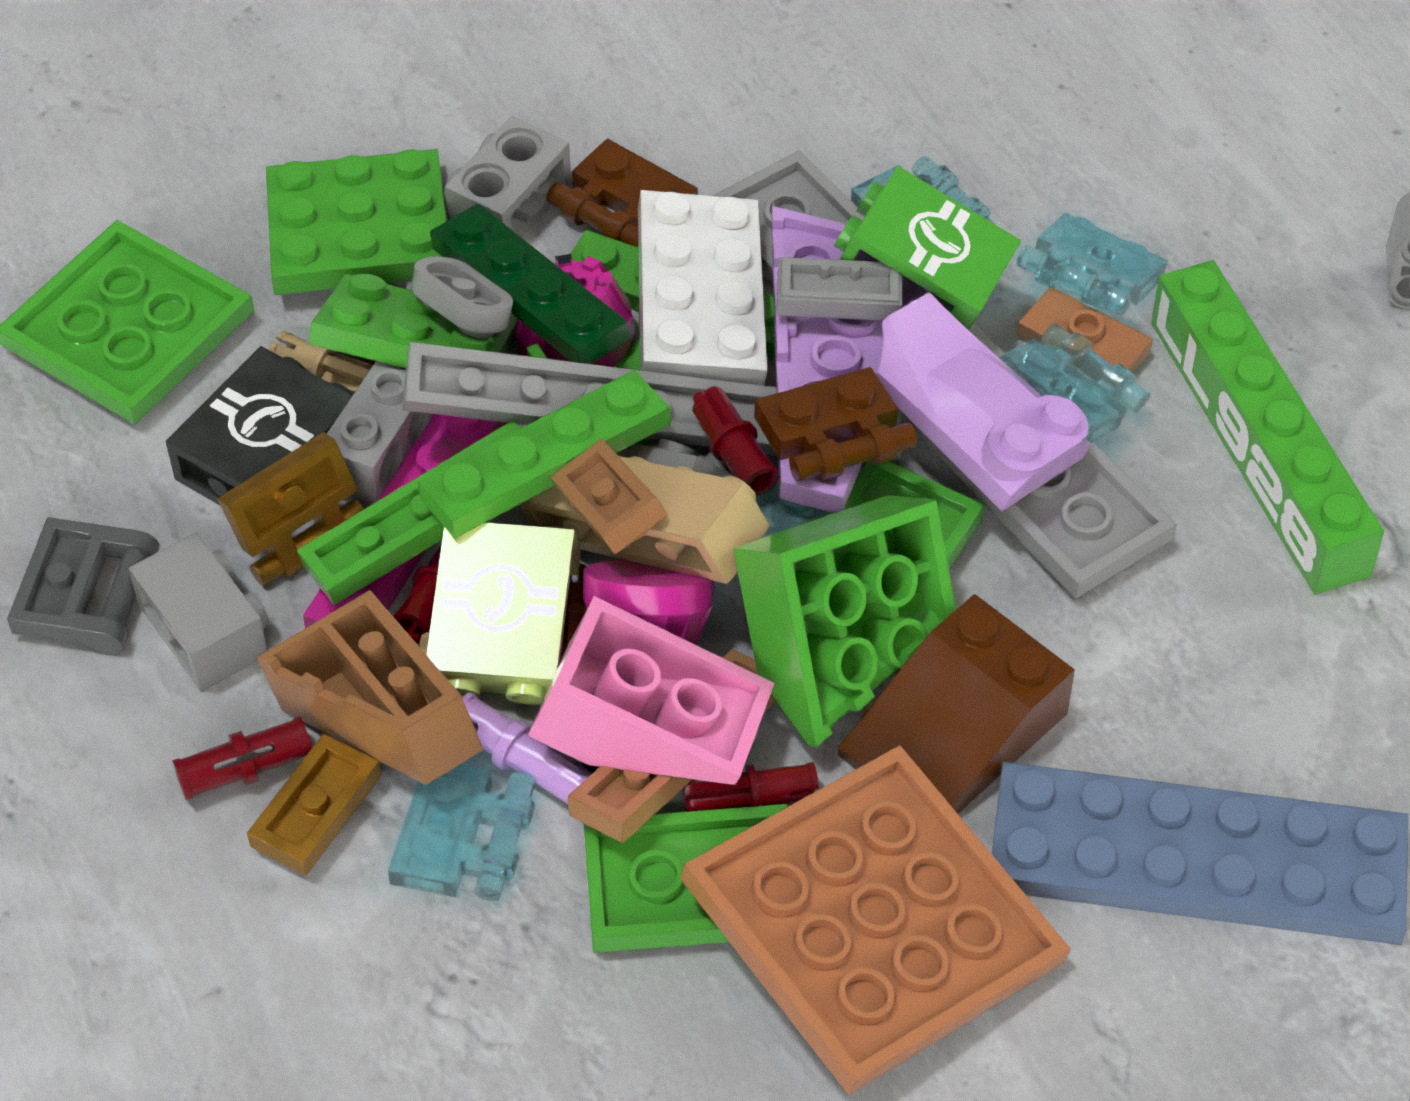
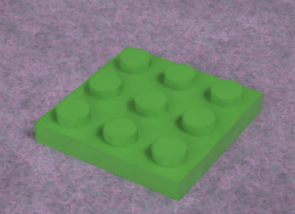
[266,149,446,295]
[0,220,254,425]

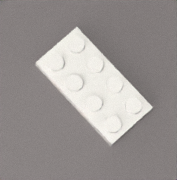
[638,190,767,386]

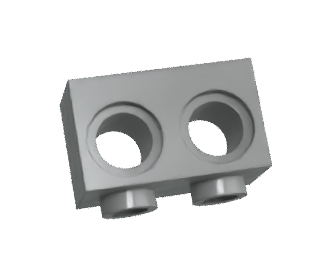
[444,116,572,238]
[327,361,434,509]

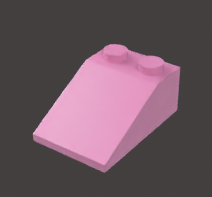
[527,596,775,785]

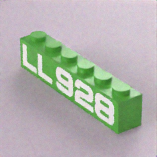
[1151,260,1384,595]

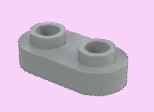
[411,257,513,339]

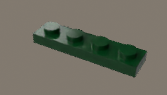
[430,203,630,364]

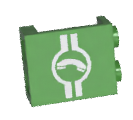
[834,166,1022,330]

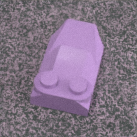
[876,292,1091,511]

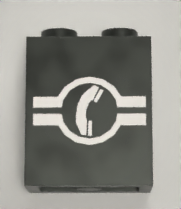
[165,346,353,505]

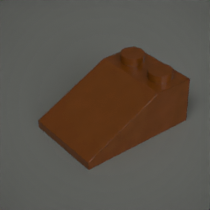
[837,594,1075,814]

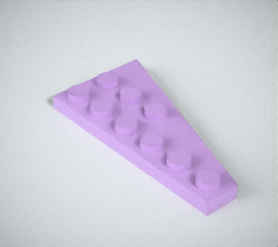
[771,206,932,513]

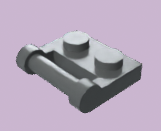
[7,517,160,655]

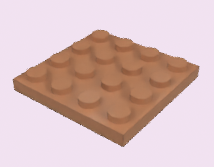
[680,745,1071,1095]

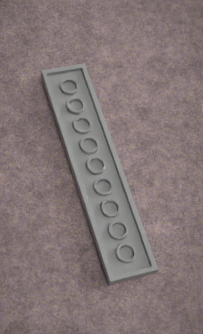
[712,150,1177,599]

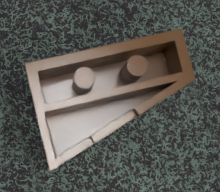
[256,590,484,785]

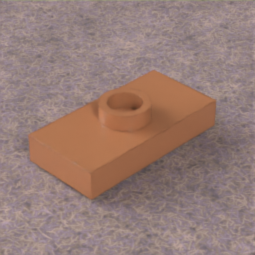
[1017,286,1153,390]

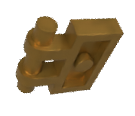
[217,432,364,586]

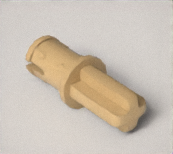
[269,331,373,394]

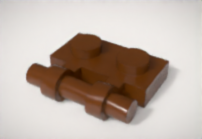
[546,138,698,247]
[754,367,917,482]

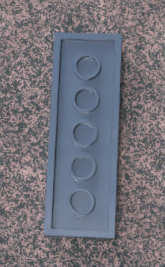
[992,762,1409,945]

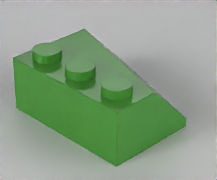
[733,495,956,747]

